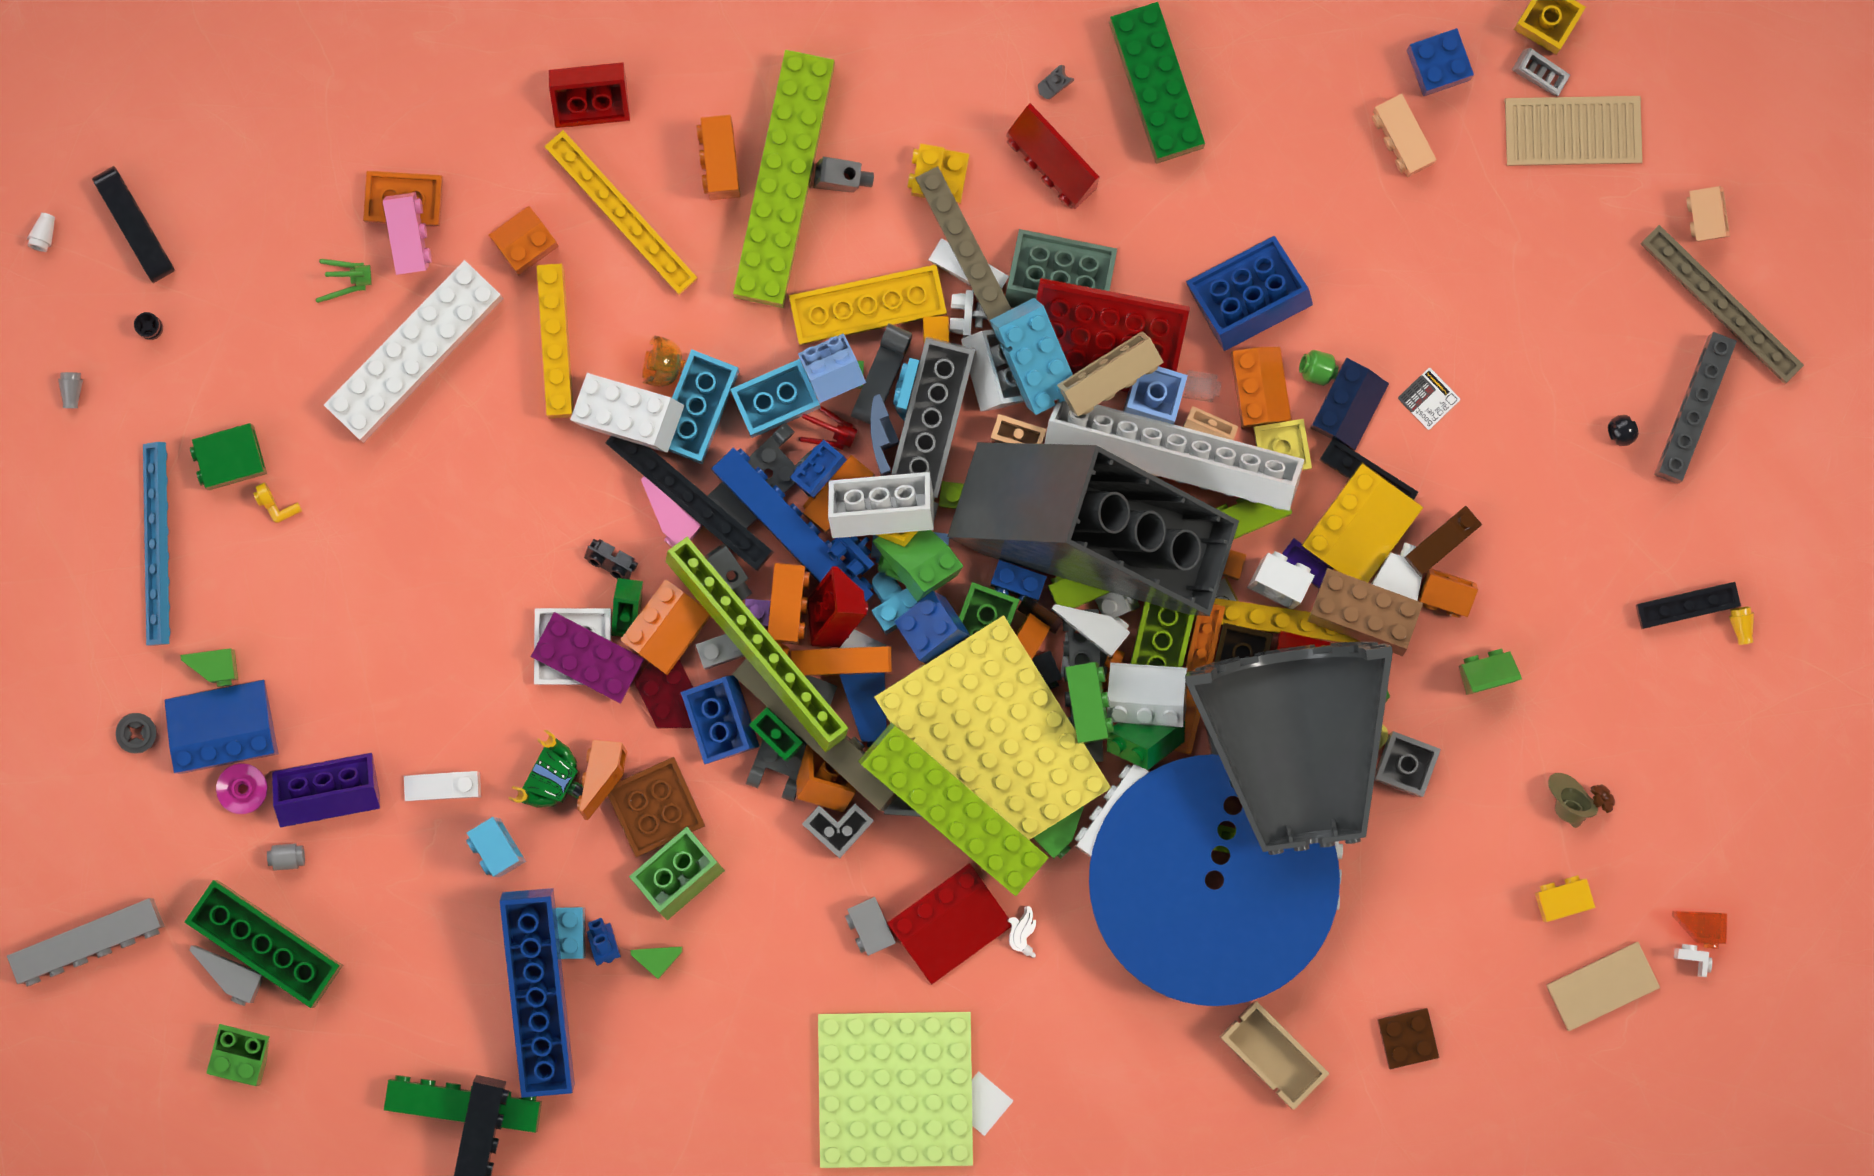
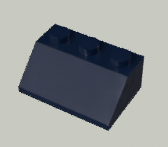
[1310,358,1389,451]

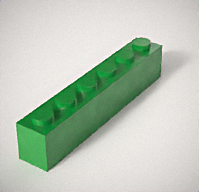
[384,1075,542,1133]

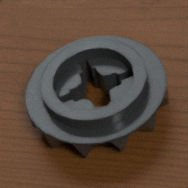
[116,713,157,753]

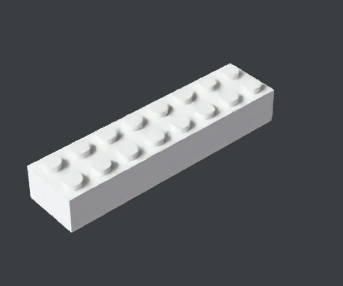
[324,260,504,443]

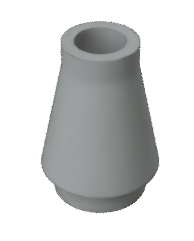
[58,372,83,408]

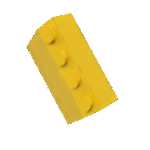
[1302,463,1423,583]

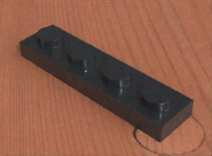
[1319,438,1418,500]
[1636,582,1741,629]

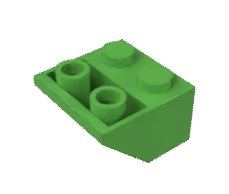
[206,1024,270,1086]

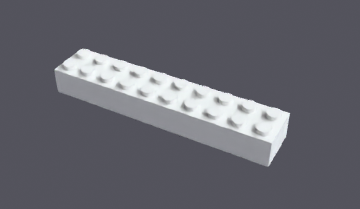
[1044,401,1305,511]

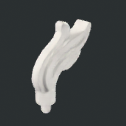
[1008,906,1036,958]

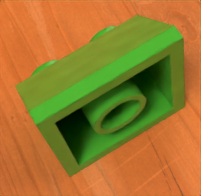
[1459,649,1522,695]

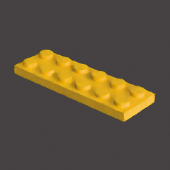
[789,265,947,346]

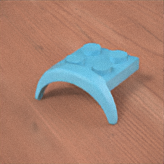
[893,358,920,421]

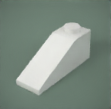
[1051,604,1130,657]
[404,771,481,801]

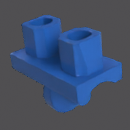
[827,536,874,579]
[587,918,621,966]

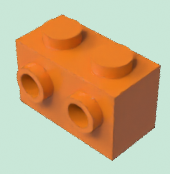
[1418,568,1478,618]

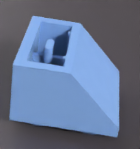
[798,333,866,403]

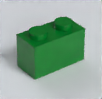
[749,707,805,762]

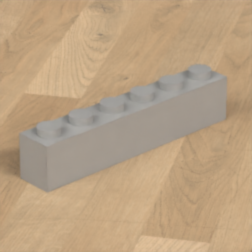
[7,898,165,987]

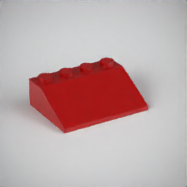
[1007,103,1100,209]
[887,863,1011,985]

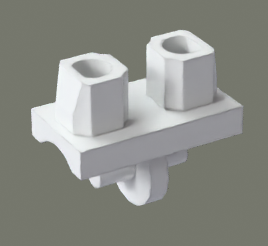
[949,290,987,338]

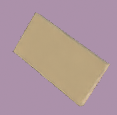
[1546,942,1660,1031]

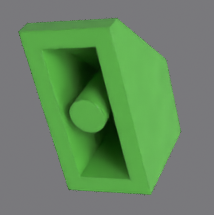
[180,648,238,687]

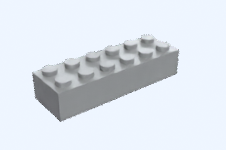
[891,337,975,498]

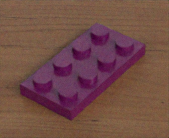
[530,612,644,704]

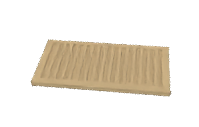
[1504,96,1643,166]

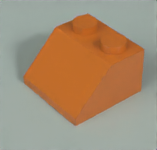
[489,206,559,276]
[796,744,856,812]

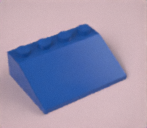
[1186,236,1313,351]
[165,680,279,774]

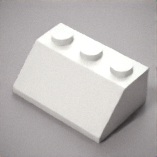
[961,329,1024,412]
[1107,663,1187,727]

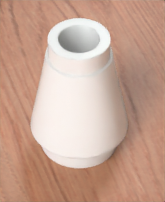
[27,213,55,252]

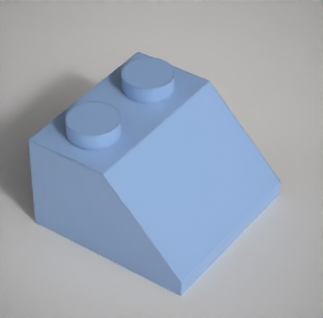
[1123,366,1188,424]

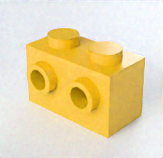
[1535,875,1596,922]

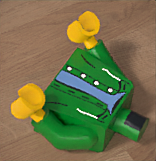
[508,730,584,808]

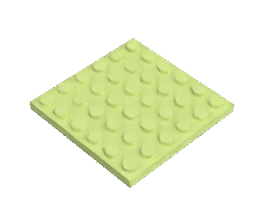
[818,1012,973,1168]

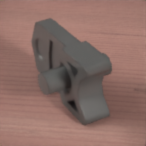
[1038,65,1074,99]

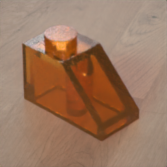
[1672,911,1727,949]

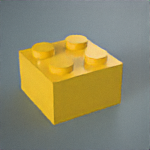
[1513,0,1586,55]

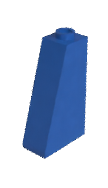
[840,673,887,747]

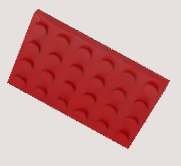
[1036,278,1190,392]

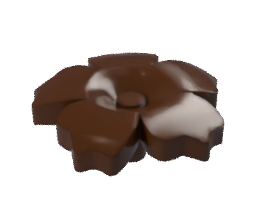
[1590,784,1615,813]

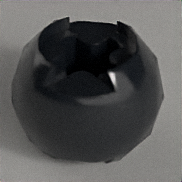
[1608,415,1639,446]

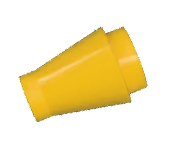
[1729,607,1754,645]

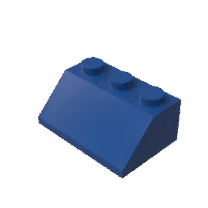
[681,675,760,765]

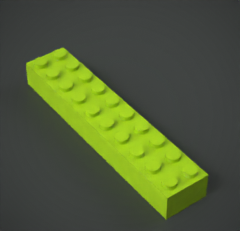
[733,49,835,308]

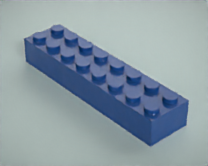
[500,888,575,1098]

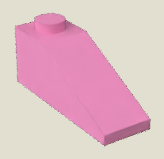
[641,476,703,547]

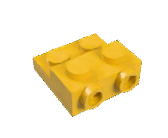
[907,143,969,204]

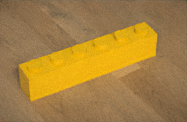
[537,263,574,419]

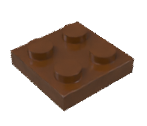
[1377,1008,1439,1069]

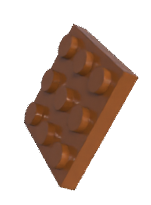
[608,757,705,858]

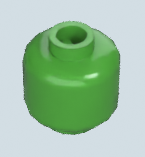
[1299,350,1338,386]

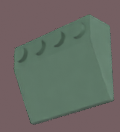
[1005,229,1117,308]

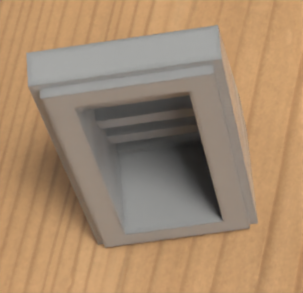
[1512,48,1570,96]

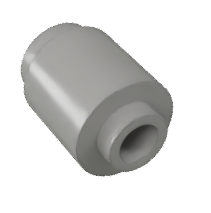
[267,843,305,871]

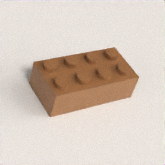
[1307,568,1423,656]

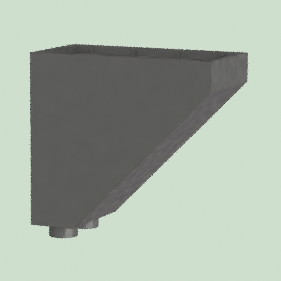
[947,442,1239,616]

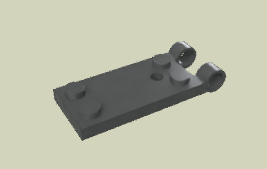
[708,423,812,529]
[746,676,838,802]

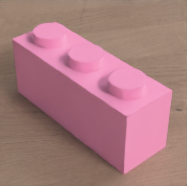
[383,192,432,275]

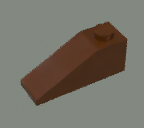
[1404,506,1482,577]

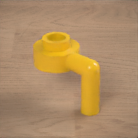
[253,482,302,523]

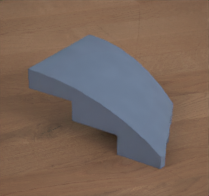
[870,394,899,476]

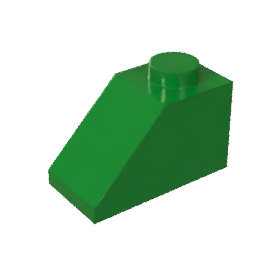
[611,578,643,637]

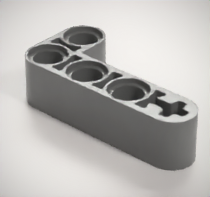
[851,323,912,425]

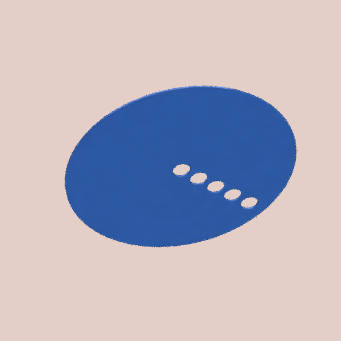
[1089,754,1340,1006]

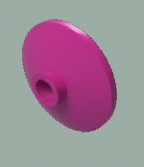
[216,763,267,814]

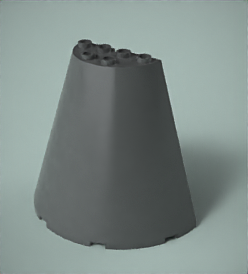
[1185,642,1393,855]

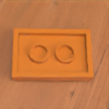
[363,171,443,227]

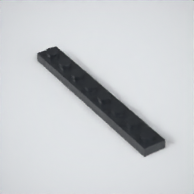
[605,436,774,571]

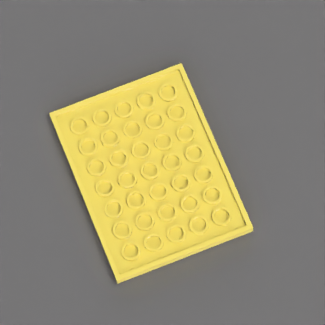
[874,615,1111,870]

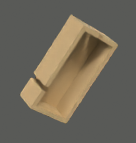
[1219,1001,1330,1110]

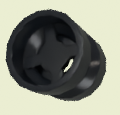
[134,312,163,340]

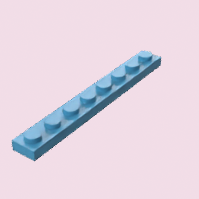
[143,442,170,646]

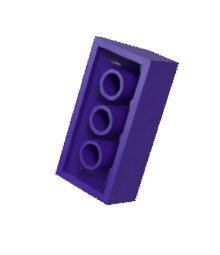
[272,753,380,828]

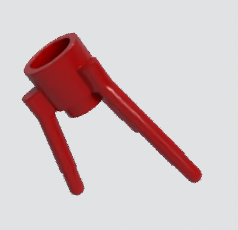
[799,406,857,450]

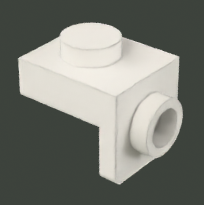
[1095,592,1140,619]
[1674,944,1712,977]

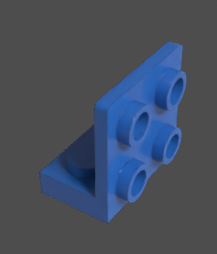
[790,439,847,498]

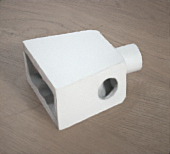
[1371,543,1422,601]

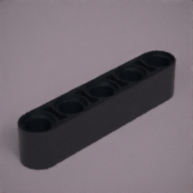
[92,166,175,283]

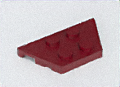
[635,659,694,729]

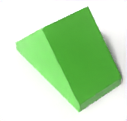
[631,947,683,979]

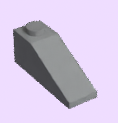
[189,945,264,1006]

